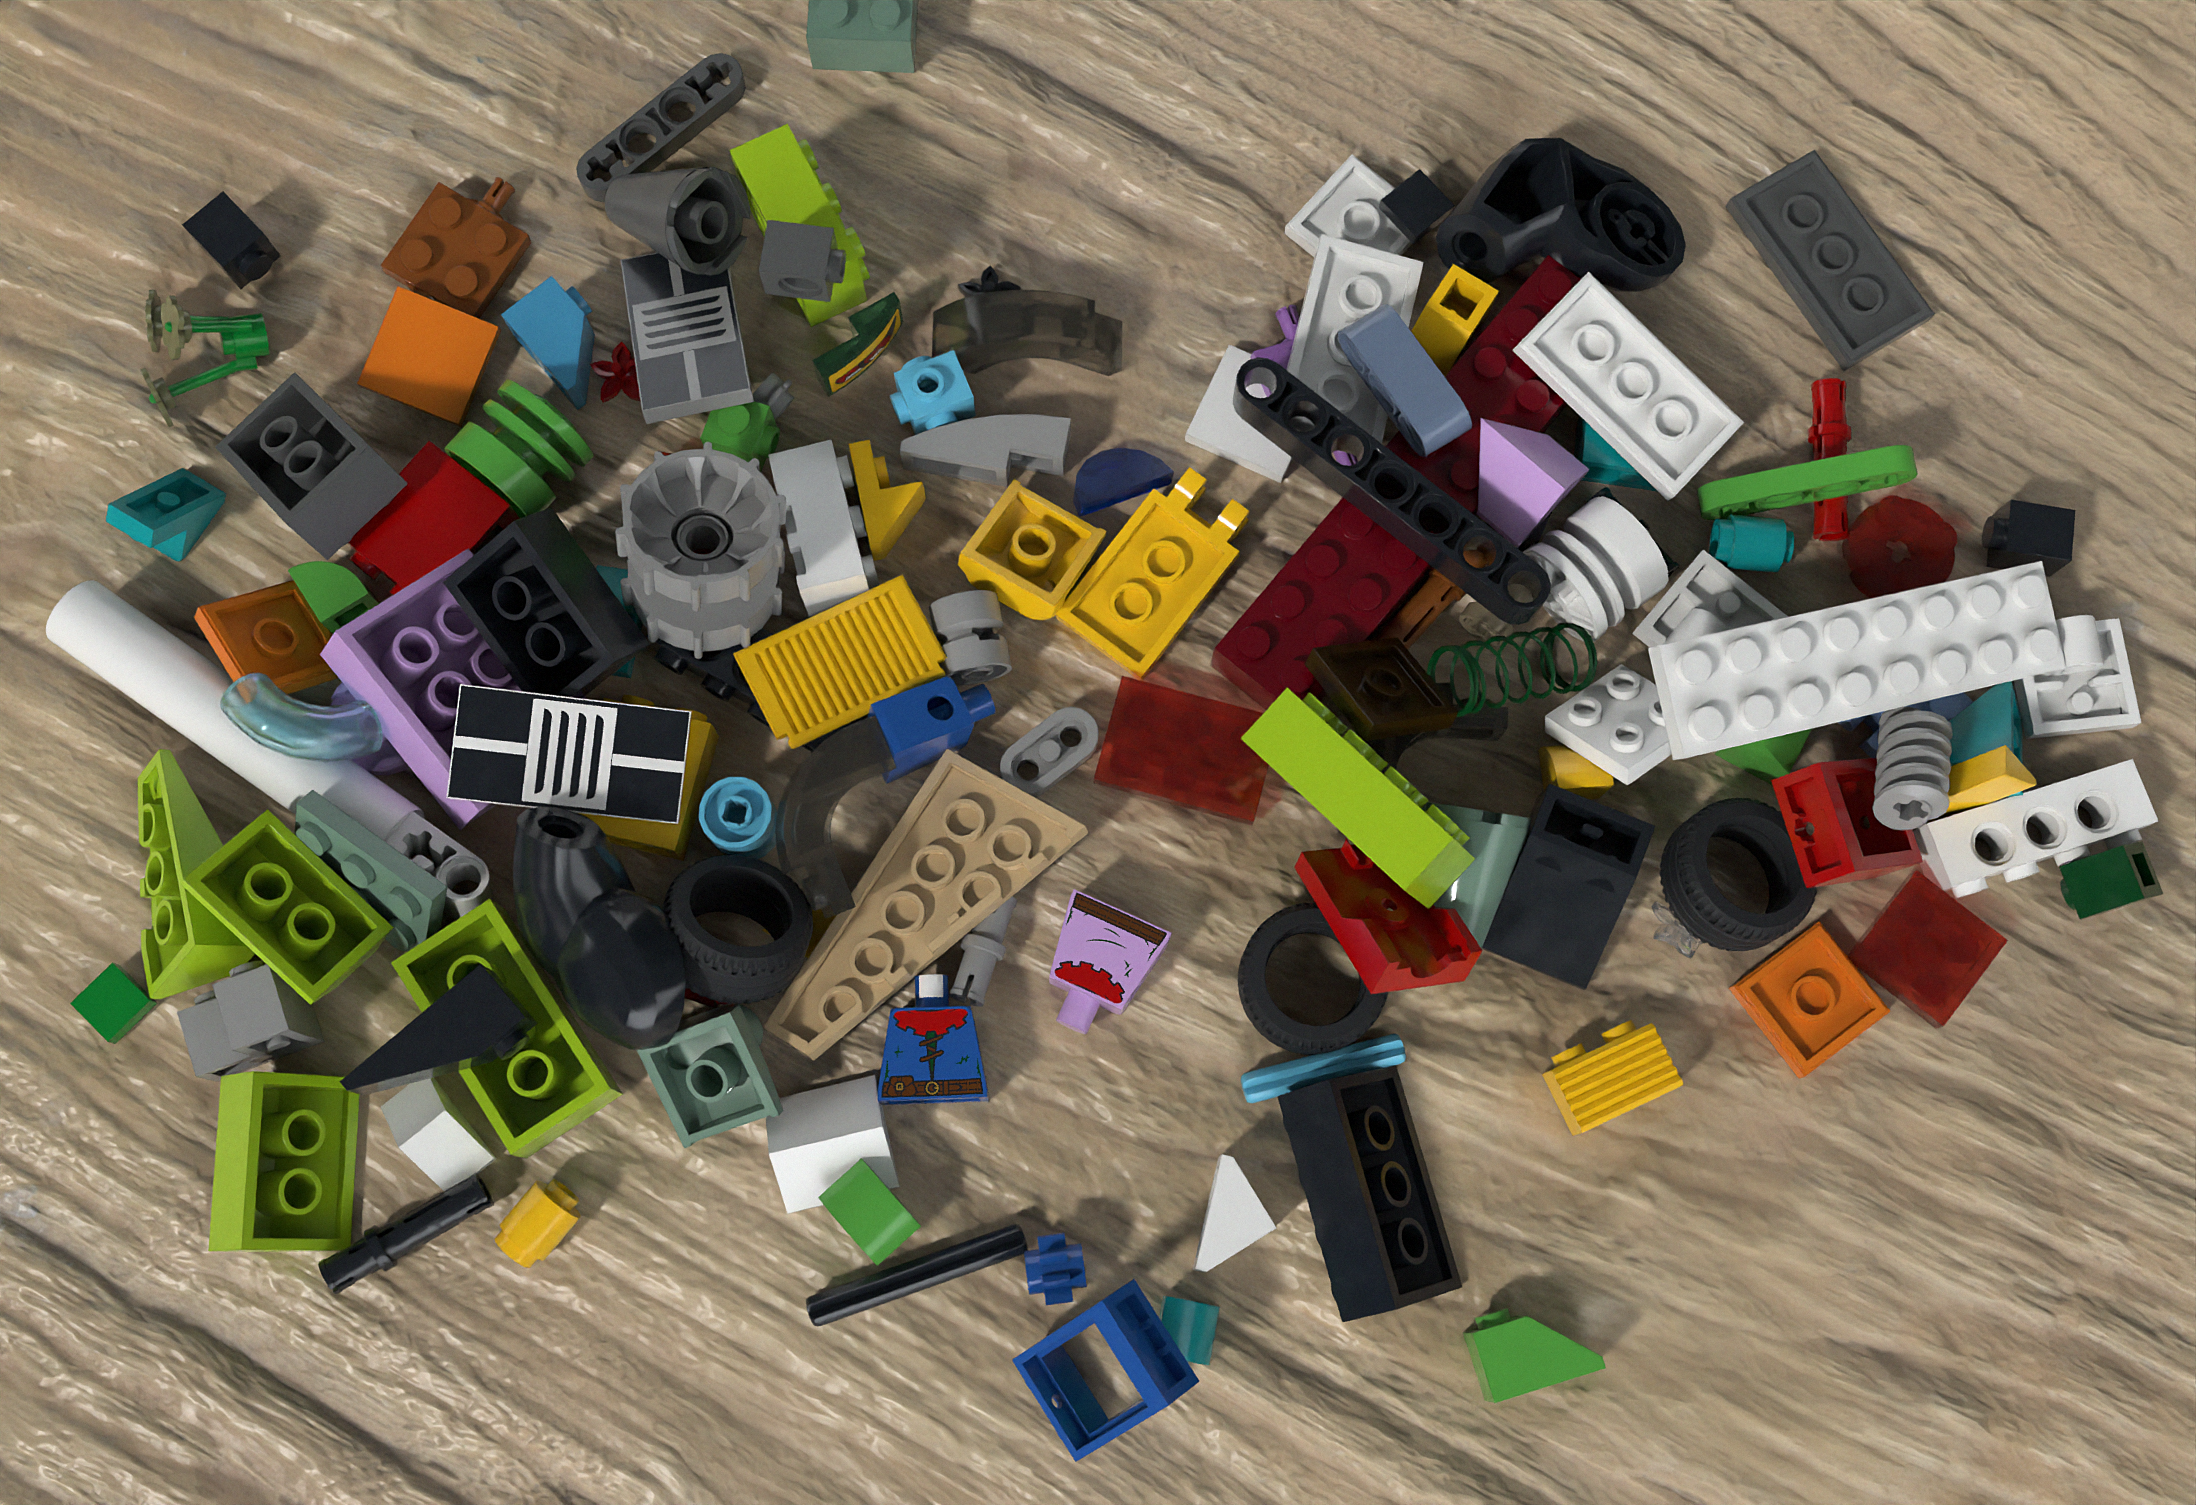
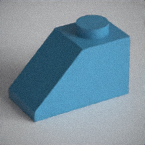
[501,276,595,410]

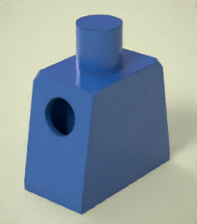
[863,677,996,784]

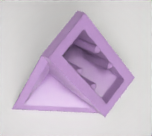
[1476,418,1589,548]

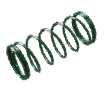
[1427,623,1598,717]

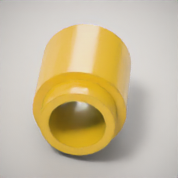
[494,1179,581,1268]

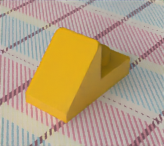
[849,439,926,561]

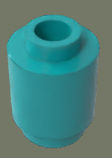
[1709,514,1794,573]

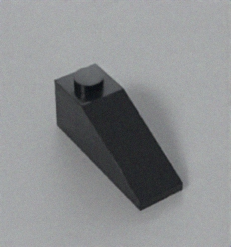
[340,964,538,1095]

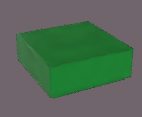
[70,962,157,1044]

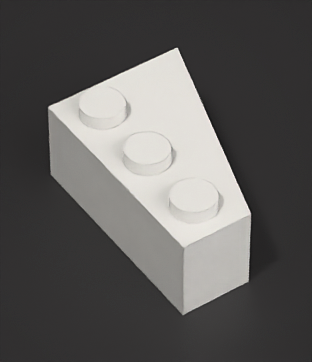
[768,440,879,618]

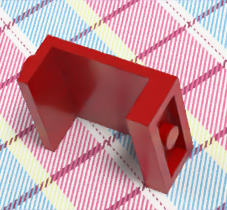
[347,440,520,595]

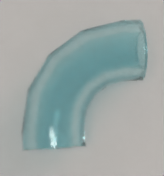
[220,673,383,763]

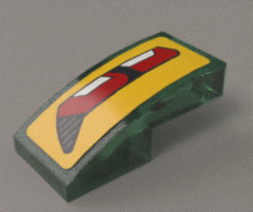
[812,292,903,397]

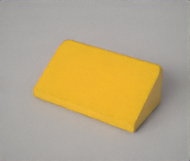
[1928,745,2036,823]

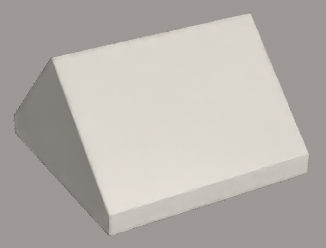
[766,1075,900,1214]

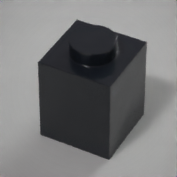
[182,191,281,289]
[1982,500,2076,577]

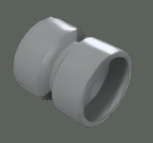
[929,590,1012,686]

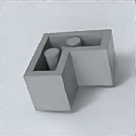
[177,961,325,1082]

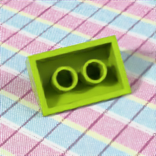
[180,809,394,1005]
[208,1071,360,1252]

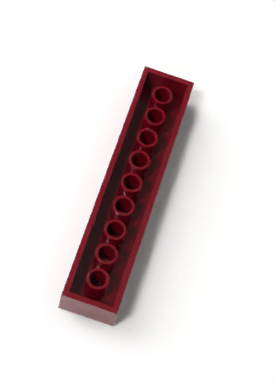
[1210,255,1581,710]

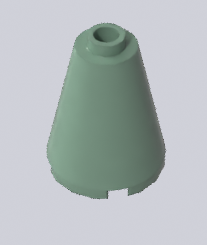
[1422,802,1531,947]

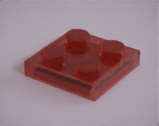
[1847,870,2008,1029]

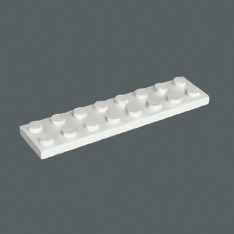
[1648,561,2066,760]

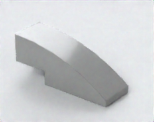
[900,414,1071,487]

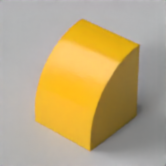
[1538,745,1614,799]

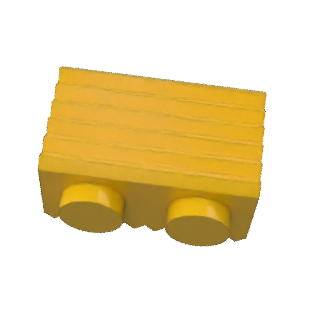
[1542,1019,1683,1136]

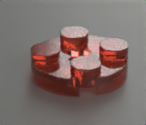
[1842,495,1957,599]

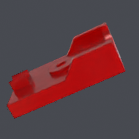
[1294,838,1483,994]

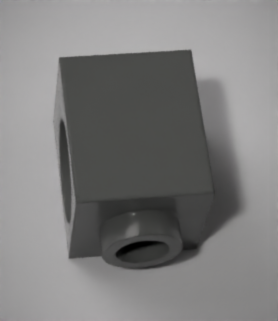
[759,220,846,302]

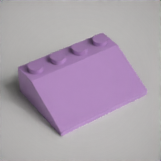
[320,549,587,830]

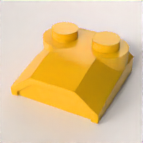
[958,479,1107,620]

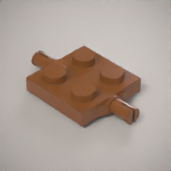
[380,177,532,319]

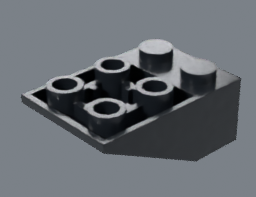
[1481,784,1655,990]

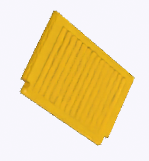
[733,574,947,749]

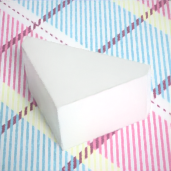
[381,1077,497,1192]
[1192,1154,1276,1272]

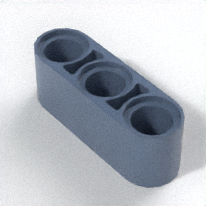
[1338,304,1472,457]

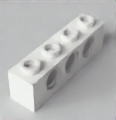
[1913,759,2158,899]

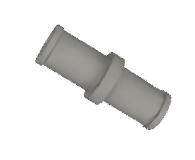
[949,896,1017,1007]

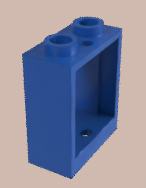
[1012,1279,1199,1462]

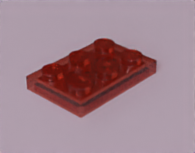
[1093,676,1269,826]

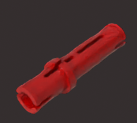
[1807,378,1852,541]

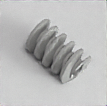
[1872,707,1953,830]

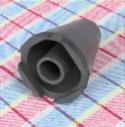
[605,167,750,275]

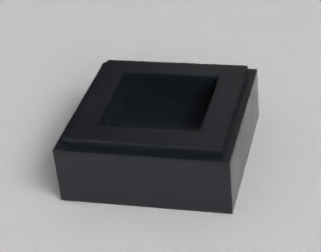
[1379,169,1455,245]

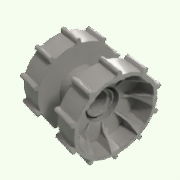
[615,442,786,659]

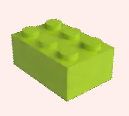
[729,123,870,327]

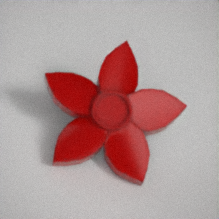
[590,341,641,403]

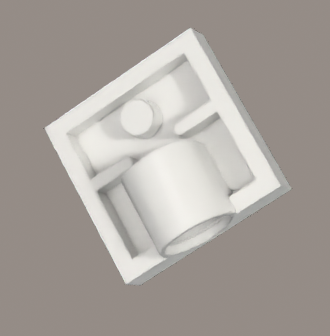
[1632,549,1788,647]
[2014,615,2142,739]
[1545,664,1672,786]

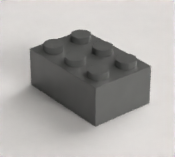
[215,372,408,560]

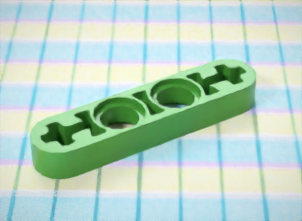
[1697,445,1918,520]

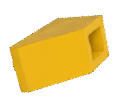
[1411,264,1499,377]

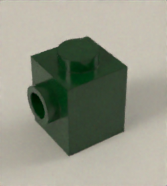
[2059,841,2163,919]

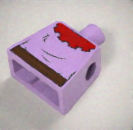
[1049,889,1172,1034]

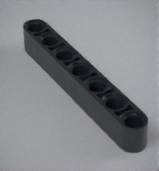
[1233,357,1551,625]

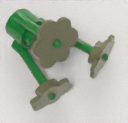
[140,290,270,427]

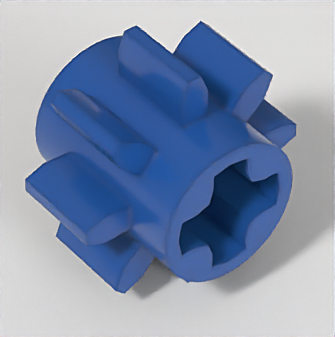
[1024,1232,1087,1305]

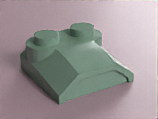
[637,1003,784,1148]

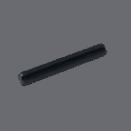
[806,1224,1028,1327]

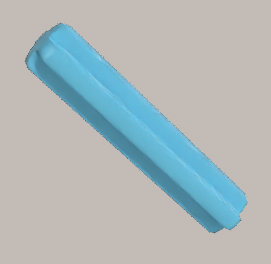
[1241,1034,1406,1104]

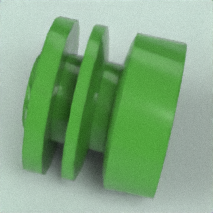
[444,379,594,518]

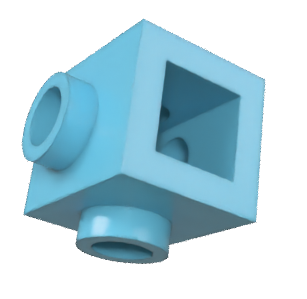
[889,350,976,435]

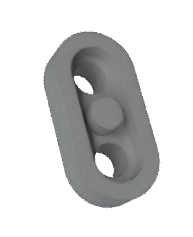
[1000,707,1099,797]

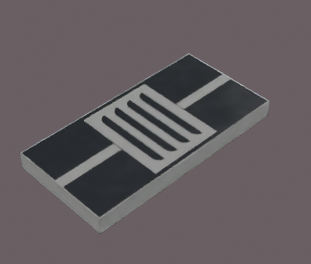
[620,252,754,424]

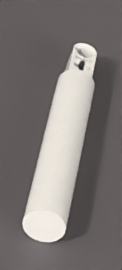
[46,580,493,920]

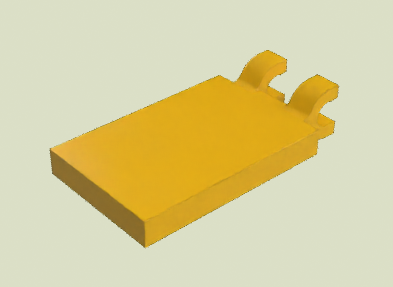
[1056,467,1250,682]

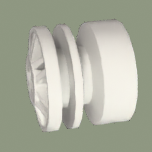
[1523,496,1669,642]

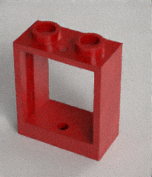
[1771,758,1923,888]

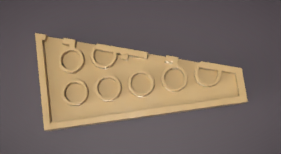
[763,749,1088,1061]

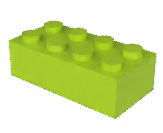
[1241,688,1475,909]
[391,899,623,1159]

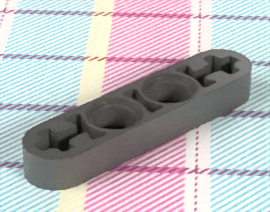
[576,53,746,202]

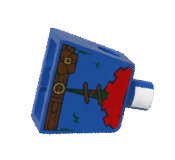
[878,974,989,1105]

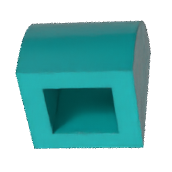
[1159,1296,1220,1365]

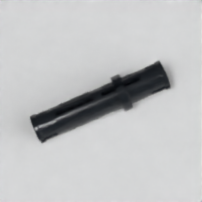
[318,1173,494,1294]

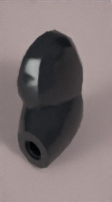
[1436,138,1686,292]
[513,807,686,1050]

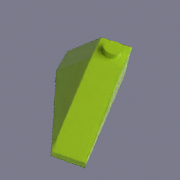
[137,749,255,999]

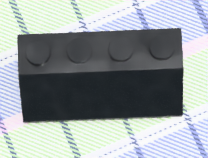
[1277,1066,1462,1323]

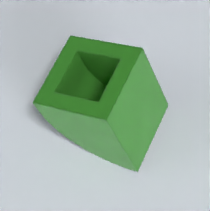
[288,561,380,634]
[818,1158,921,1266]

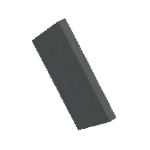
[1725,150,1935,371]

